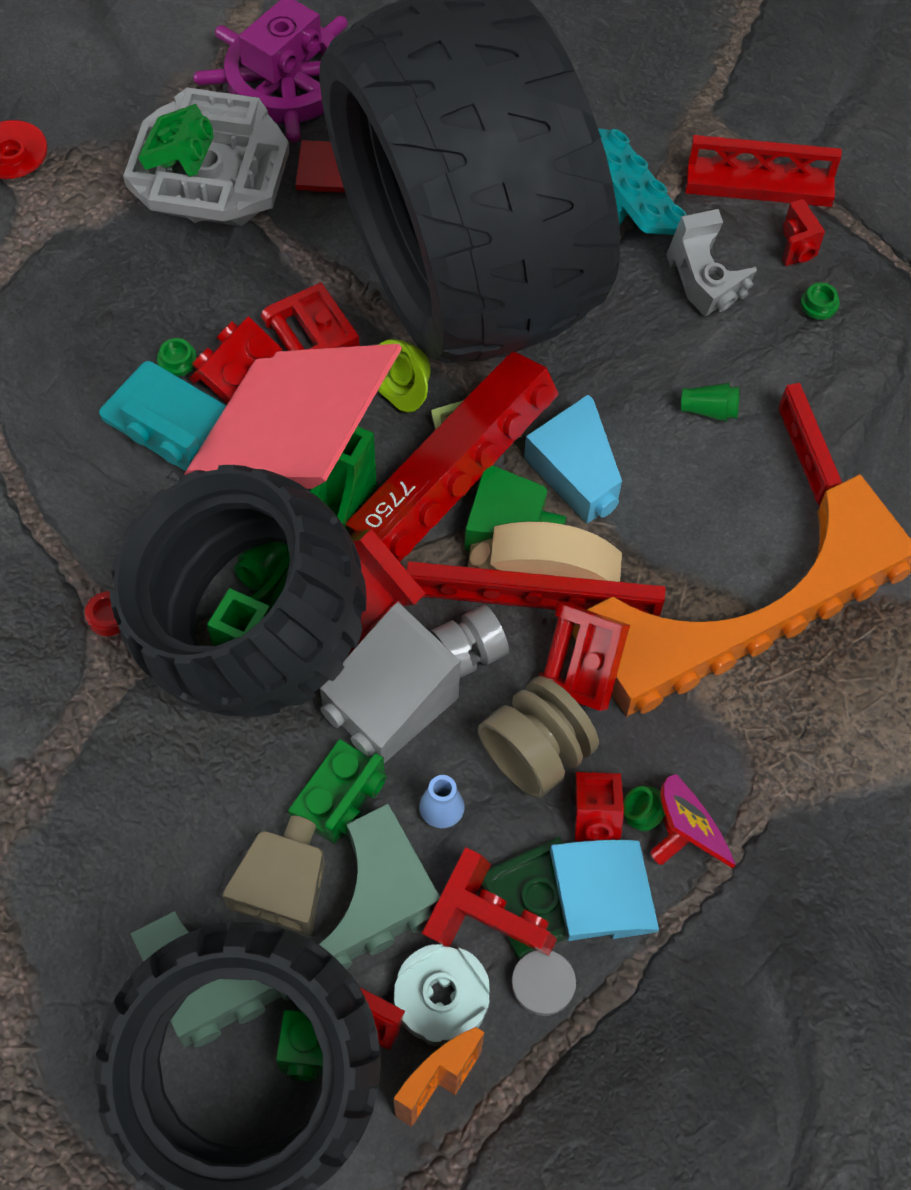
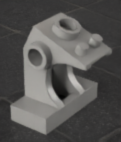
[666,209,757,317]

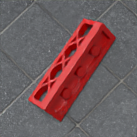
[685,135,842,207]

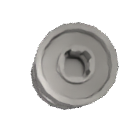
[429,604,509,678]

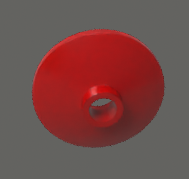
[0,120,48,179]

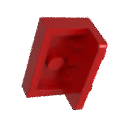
[188,316,283,404]

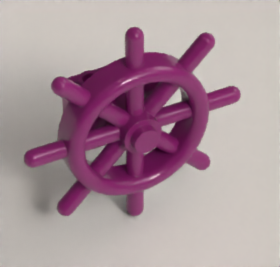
[193,0,348,143]

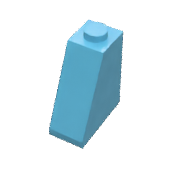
[524,395,622,524]

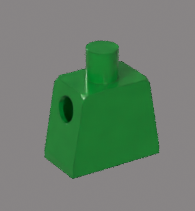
[464,465,567,551]

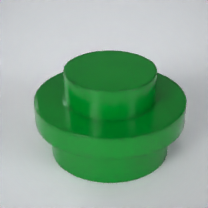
[800,282,840,320]
[157,338,197,376]
[623,786,665,831]

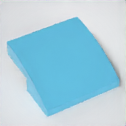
[550,840,659,941]

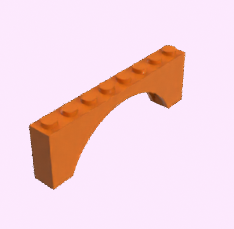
[572,474,911,717]

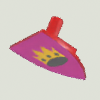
[650,774,736,868]

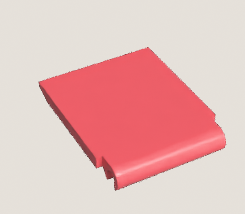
[184,344,402,489]

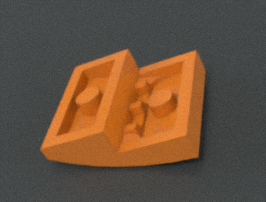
[394,1027,485,1127]

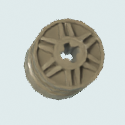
[478,676,599,799]

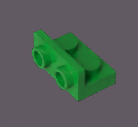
[138,104,214,177]
[288,739,387,845]

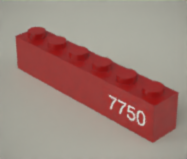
[345,351,559,562]

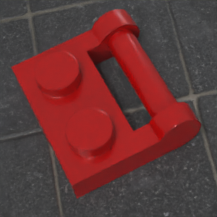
[261,282,360,351]
[538,601,630,711]

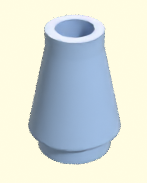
[419,775,465,828]

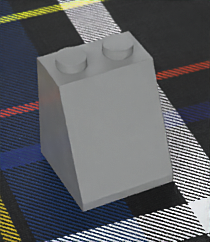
[320,602,461,763]

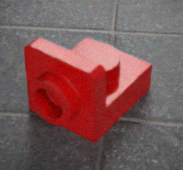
[782,199,825,266]
[575,772,624,842]

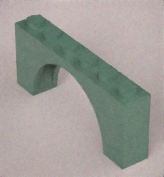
[131,804,440,1048]

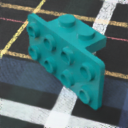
[598,128,687,235]
[99,361,226,471]

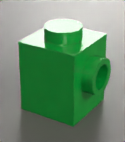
[276,1010,323,1082]

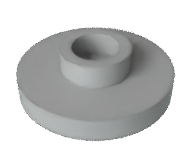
[512,950,576,1016]

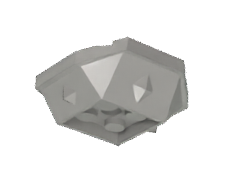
[123,87,289,226]

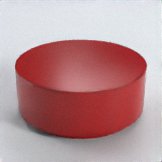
[85,591,120,636]

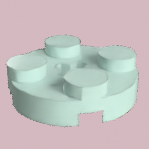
[394,944,490,1046]

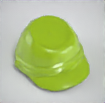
[378,339,431,413]

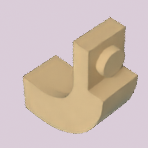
[468,522,622,582]

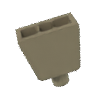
[222,816,325,937]

